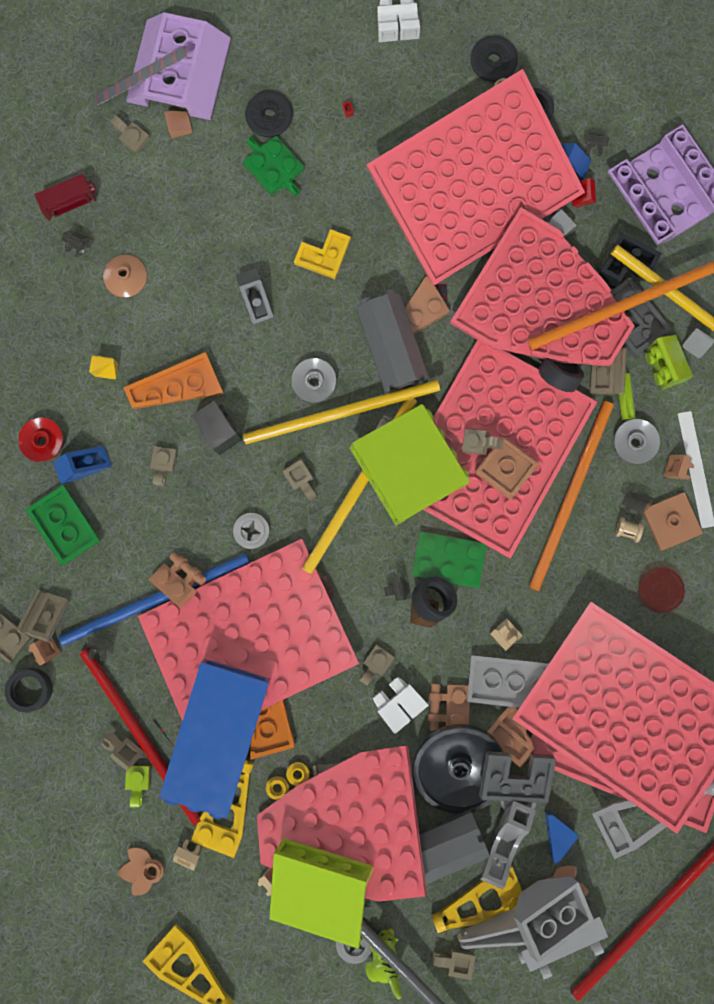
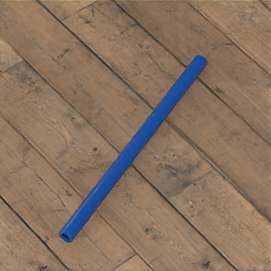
[58,553,250,646]

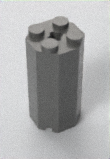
[357,290,429,394]
[419,809,490,884]

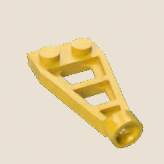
[191,760,254,858]
[431,865,522,933]
[143,923,234,1004]

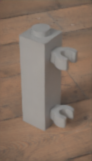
[516,905,608,980]

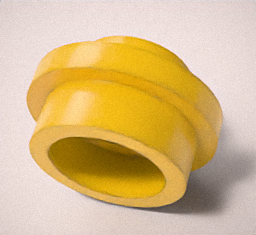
[286,762,310,786]
[266,776,289,800]

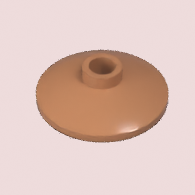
[103,255,147,298]

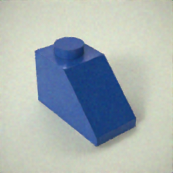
[53,446,111,484]

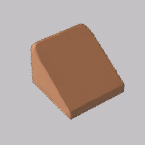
[164,111,193,138]

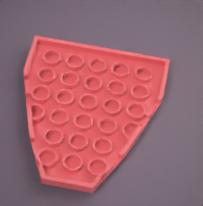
[450,208,634,366]
[257,746,427,901]

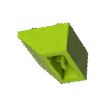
[645,335,693,390]

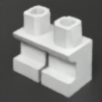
[378,0,420,42]
[373,677,429,734]

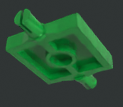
[243,136,304,197]

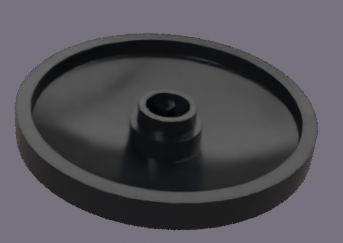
[413,724,504,814]

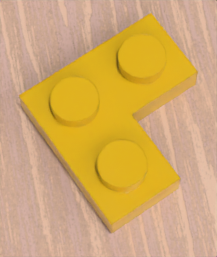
[294,229,351,279]

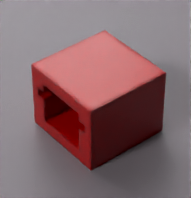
[342,101,354,118]

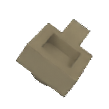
[110,115,150,155]
[462,429,503,455]
[150,446,177,487]
[282,460,317,501]
[360,644,395,686]
[101,732,144,772]
[432,949,476,980]

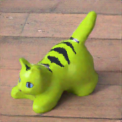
[365,928,402,1000]

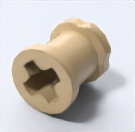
[615,517,644,543]

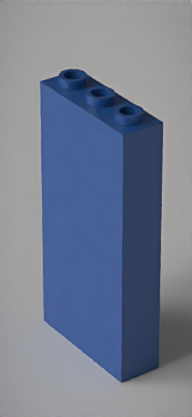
[159,658,271,819]

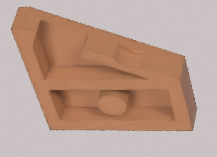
[405,276,450,334]
[487,707,535,768]

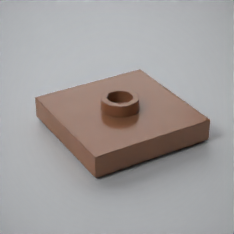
[475,436,539,500]
[641,492,703,551]

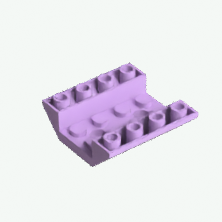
[126,12,231,120]
[608,125,714,245]

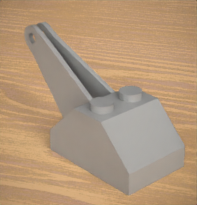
[457,876,594,962]

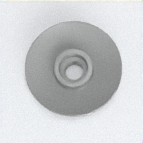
[292,358,336,403]
[614,419,660,464]

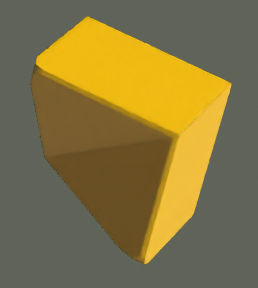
[89,355,119,379]

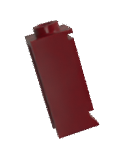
[34,174,97,221]

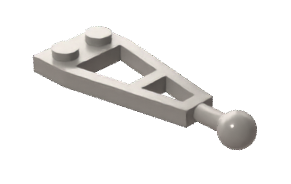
[592,779,714,859]

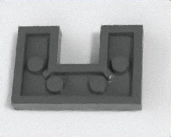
[610,277,672,357]
[479,751,556,803]

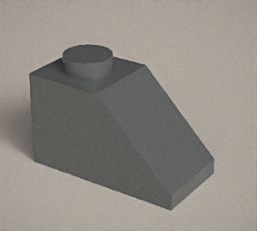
[236,268,274,324]

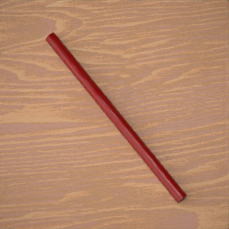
[79,648,201,826]
[571,843,714,1001]

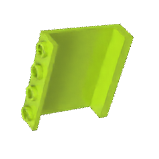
[349,404,470,526]
[270,838,374,949]

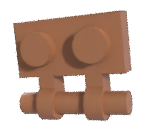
[148,552,206,609]
[428,684,470,731]

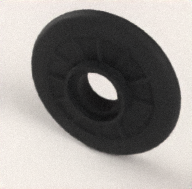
[470,36,518,82]
[245,91,293,137]

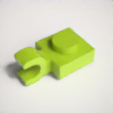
[125,765,151,807]

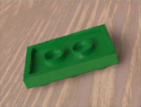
[25,485,101,566]
[412,531,487,589]

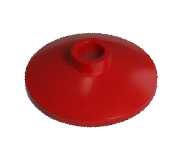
[18,418,63,462]

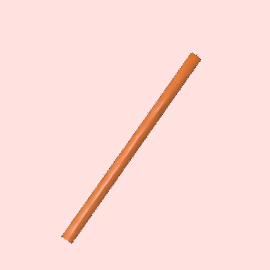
[527,261,714,350]
[529,401,614,592]

